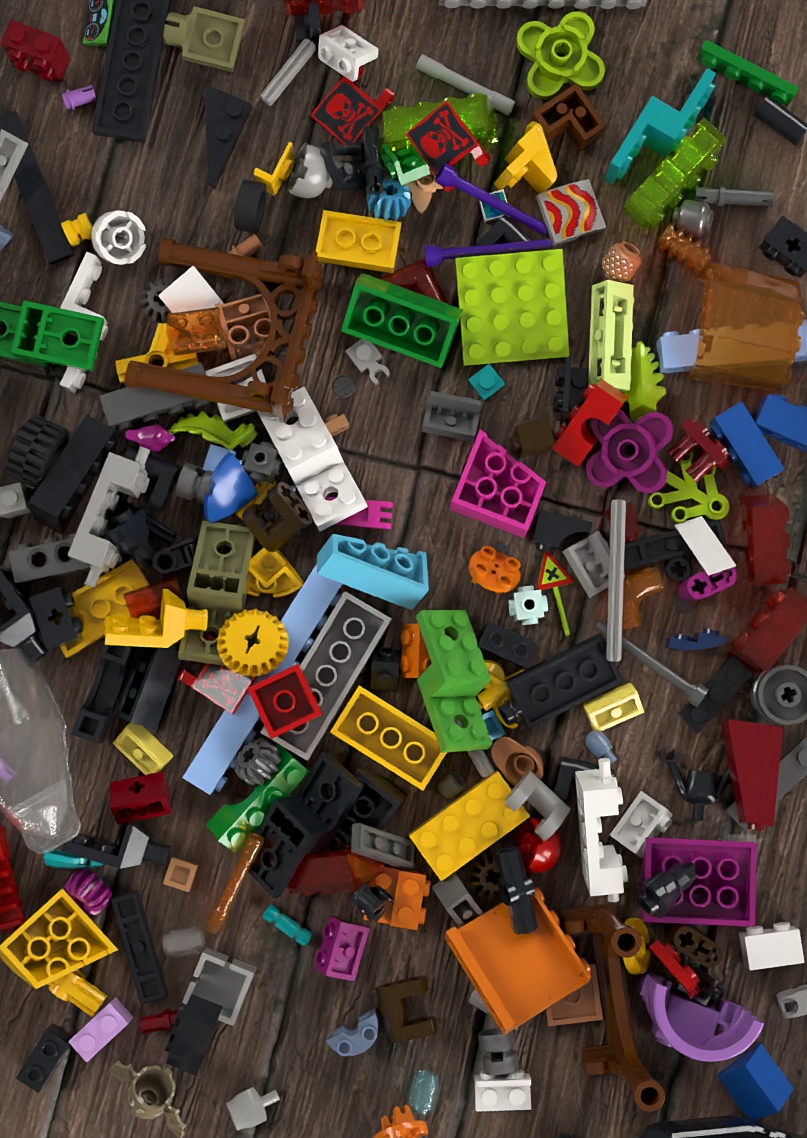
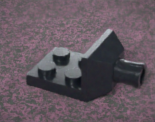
[0,565,49,664]
[61,820,172,869]

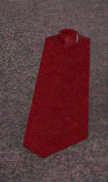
[722,719,783,831]

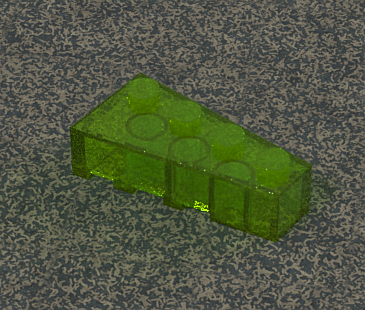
[383,93,498,151]
[622,118,727,230]

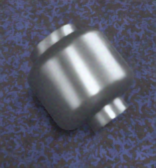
[672,200,713,237]

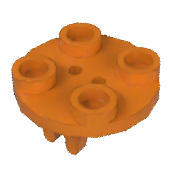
[468,546,521,596]
[373,1105,428,1138]

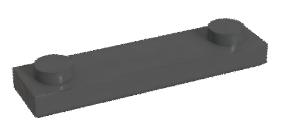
[725,738,807,831]

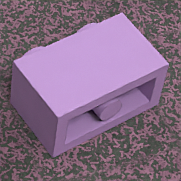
[68,997,134,1062]

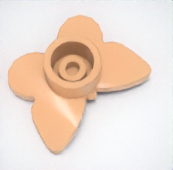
[404,167,443,214]

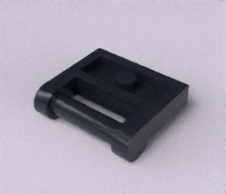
[320,142,366,190]

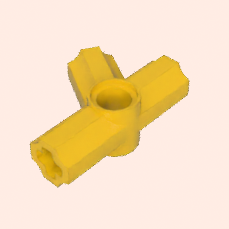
[115,323,199,385]

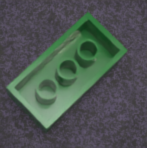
[341,273,463,368]

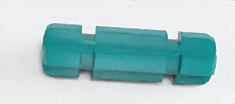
[263,905,312,946]

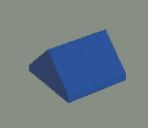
[717,1042,794,1121]

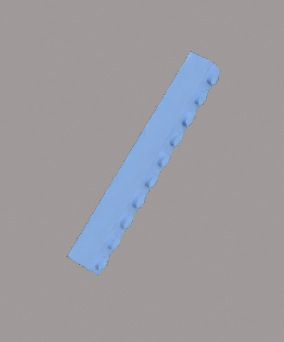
[183,564,344,795]

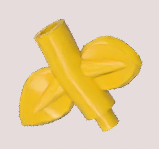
[476,660,524,729]

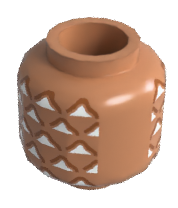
[602,242,641,282]

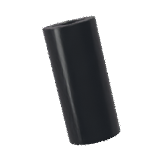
[753,96,807,146]

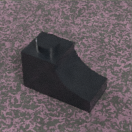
[531,510,593,553]

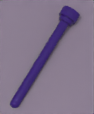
[435,163,548,235]
[425,239,553,267]

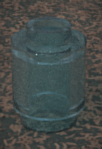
[407,1070,440,1115]

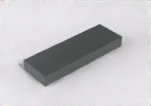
[351,823,414,870]

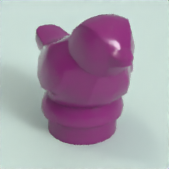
[126,425,175,452]

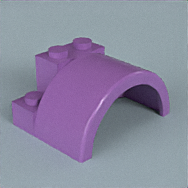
[636,971,764,1062]

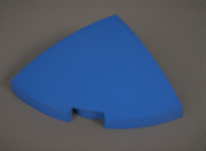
[204,452,258,523]

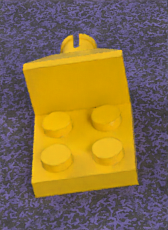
[104,589,208,648]

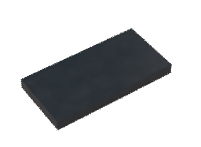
[504,633,623,730]

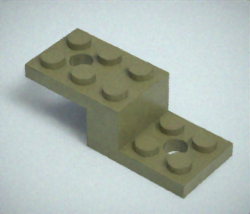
[178,520,255,666]

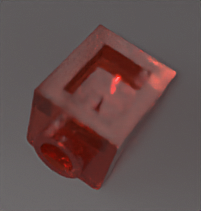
[604,502,643,543]

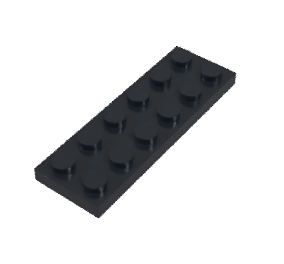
[92,0,172,143]

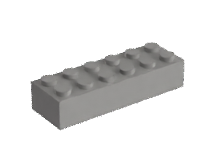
[260,591,392,761]

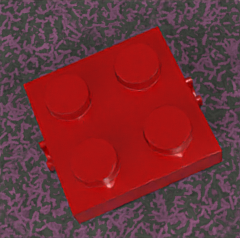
[649,939,701,998]

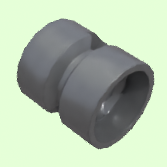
[176,463,214,504]
[478,1027,519,1075]

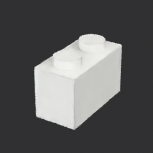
[739,922,804,970]

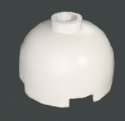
[91,210,146,265]

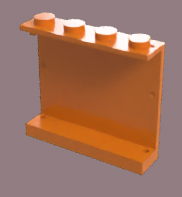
[445,887,591,1035]

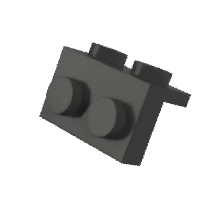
[421,391,482,442]

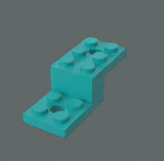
[604,68,716,186]

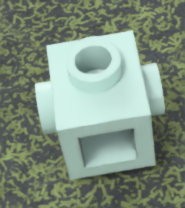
[508,586,548,625]

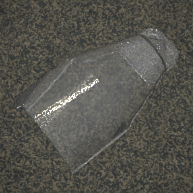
[0,649,81,854]

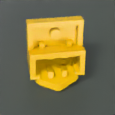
[494,121,557,194]

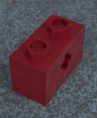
[110,771,171,825]

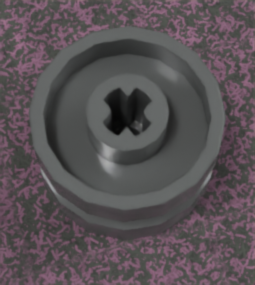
[750,665,807,725]

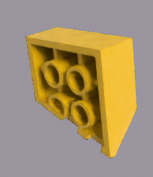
[0,888,118,989]

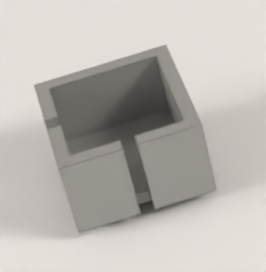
[182,947,257,1026]

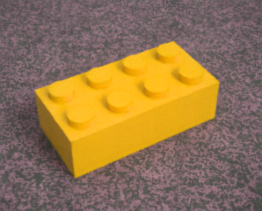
[330,686,447,791]
[409,770,530,881]

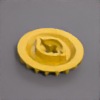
[217,608,289,677]

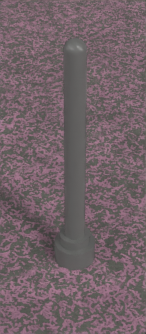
[595,621,709,708]

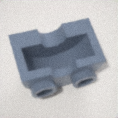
[326,1008,379,1056]

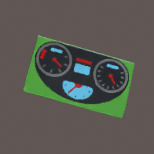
[83,0,116,48]

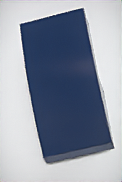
[665,628,726,651]

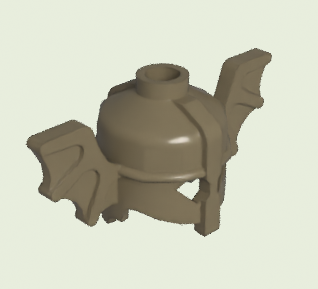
[108,1061,186,1138]

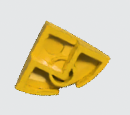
[247,547,304,598]

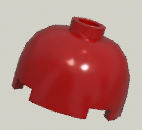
[514,817,564,873]

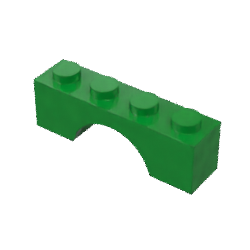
[206,744,310,853]

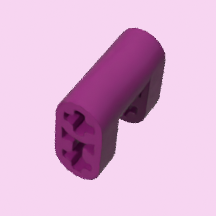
[677,567,737,602]

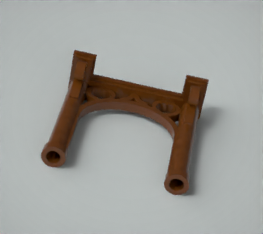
[125,238,324,422]
[561,902,665,1112]

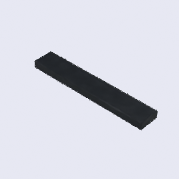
[0,111,75,265]

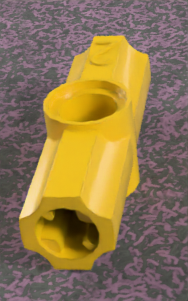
[48,969,108,1017]

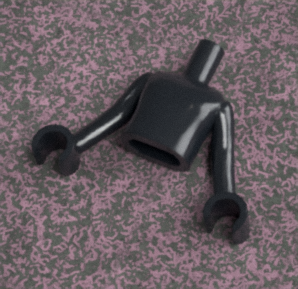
[659,748,731,821]

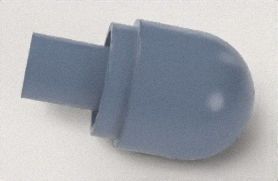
[585,730,617,765]

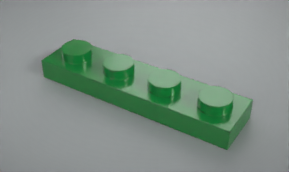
[696,40,799,106]

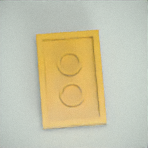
[316,210,402,273]

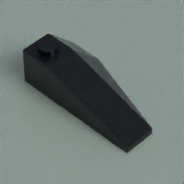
[317,768,408,884]

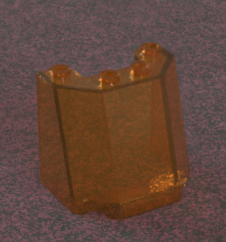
[686,261,805,391]

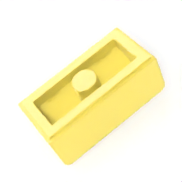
[582,683,644,731]
[112,723,173,775]

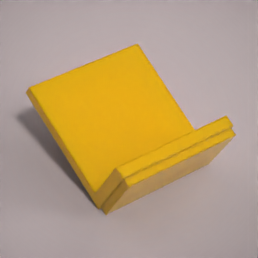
[254,142,295,196]

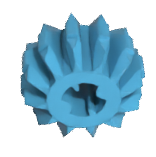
[366,177,412,222]

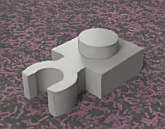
[345,339,390,385]

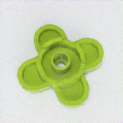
[516,12,605,100]

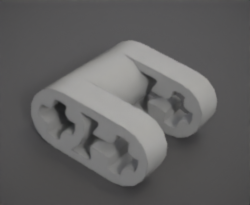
[504,771,571,841]

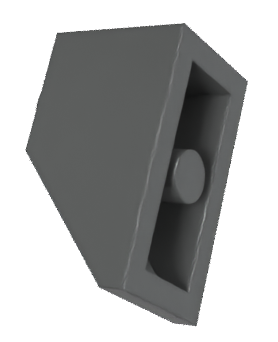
[432,872,484,928]

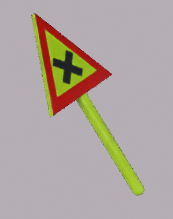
[537,552,575,636]

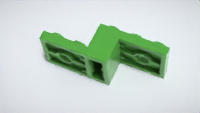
[416,610,493,753]

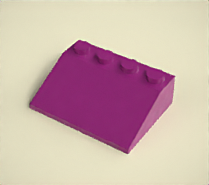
[639,837,757,927]

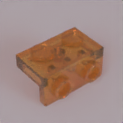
[166,307,227,356]

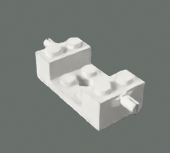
[575,758,628,902]

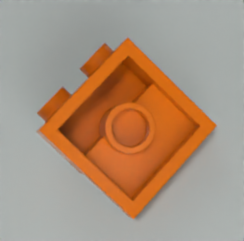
[363,864,431,930]

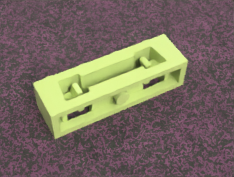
[588,280,634,392]

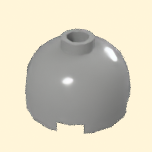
[287,143,333,198]

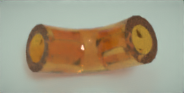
[622,567,663,630]

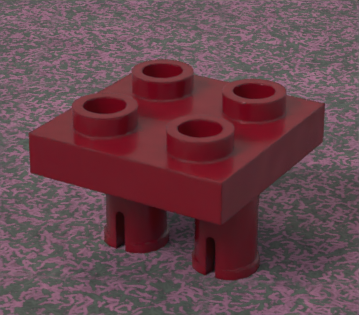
[667,418,730,483]

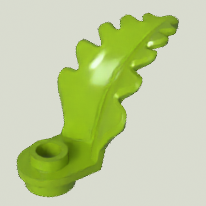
[622,342,666,423]
[168,411,258,450]

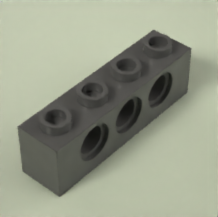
[9,533,126,585]

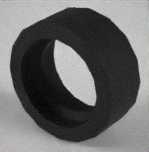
[234,180,267,233]

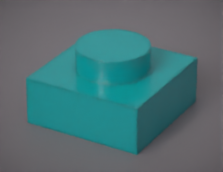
[468,364,505,402]

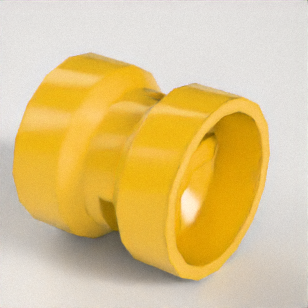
[61,212,93,248]

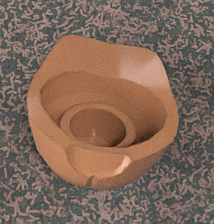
[491,737,544,786]

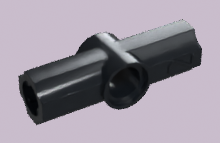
[495,846,538,935]

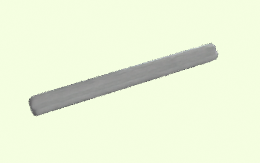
[606,499,626,662]

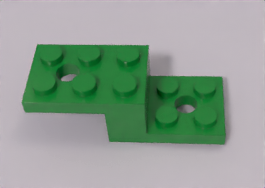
[0,300,105,372]

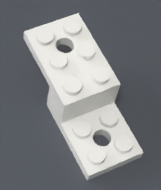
[257,387,368,531]

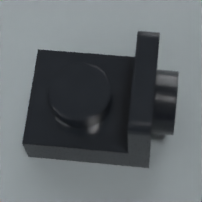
[294,2,321,42]
[677,964,724,1007]

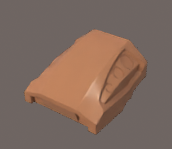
[215,294,280,360]

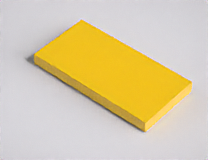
[54,559,161,658]

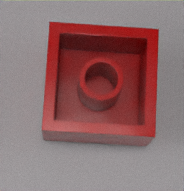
[247,664,323,739]

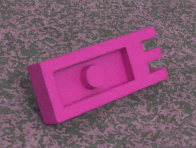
[325,497,393,530]

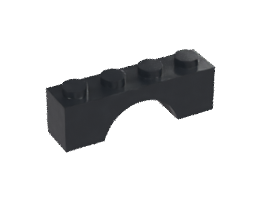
[71,641,137,743]

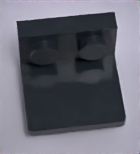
[553,357,590,423]

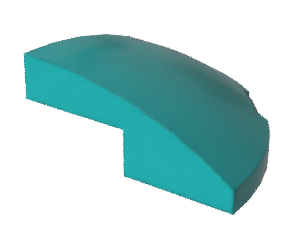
[44,848,104,869]

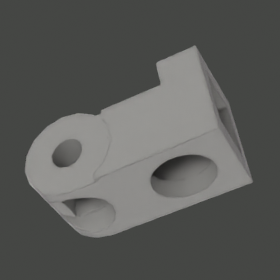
[776,984,807,1018]

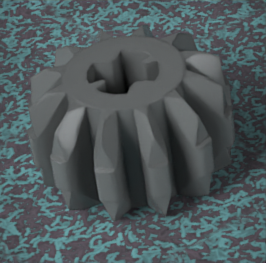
[140,279,178,324]
[234,738,281,786]

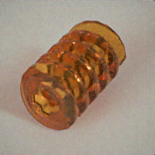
[655,221,713,277]

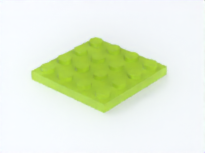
[455,249,569,366]

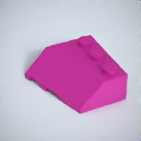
[449,429,546,538]

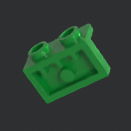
[380,144,431,185]

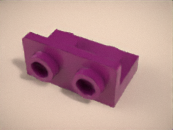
[315,916,370,981]

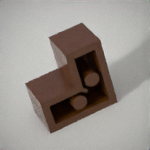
[530,83,606,151]

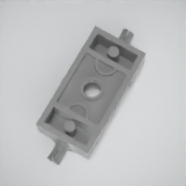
[68,446,150,588]

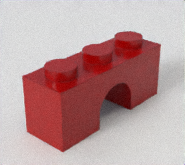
[552,378,628,467]

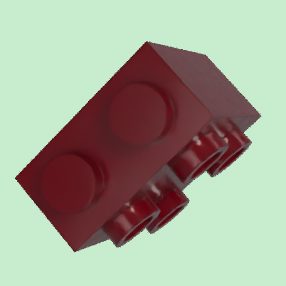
[0,19,71,83]

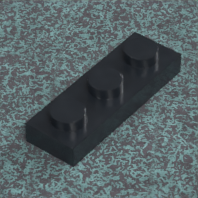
[677,655,753,733]

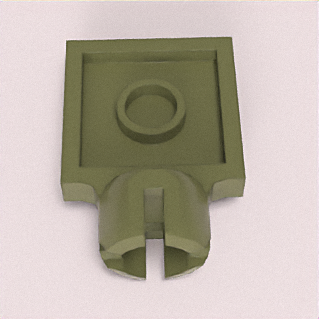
[163,6,245,72]

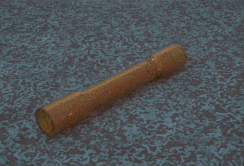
[205,833,264,934]

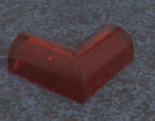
[378,257,448,304]

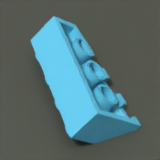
[317,534,429,610]

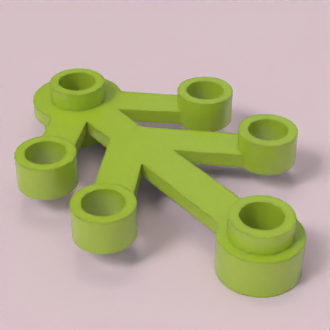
[648,451,729,523]

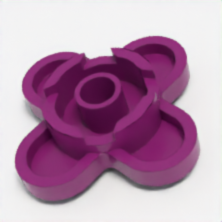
[586,409,674,493]

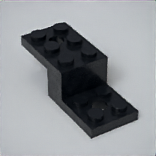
[239,752,364,899]

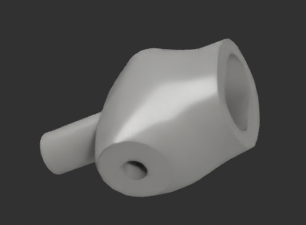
[226,1087,280,1131]

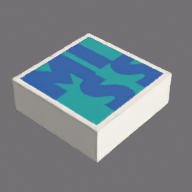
[478,189,510,224]

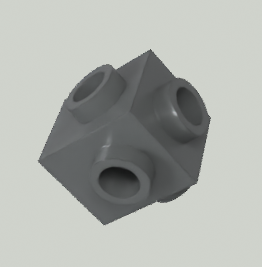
[242,442,283,484]

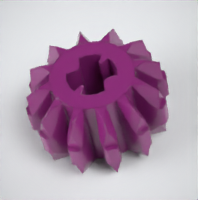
[63,869,112,915]

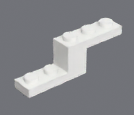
[60,252,108,394]

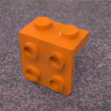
[399,623,453,678]

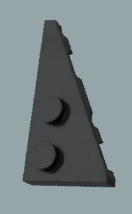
[204,85,253,189]

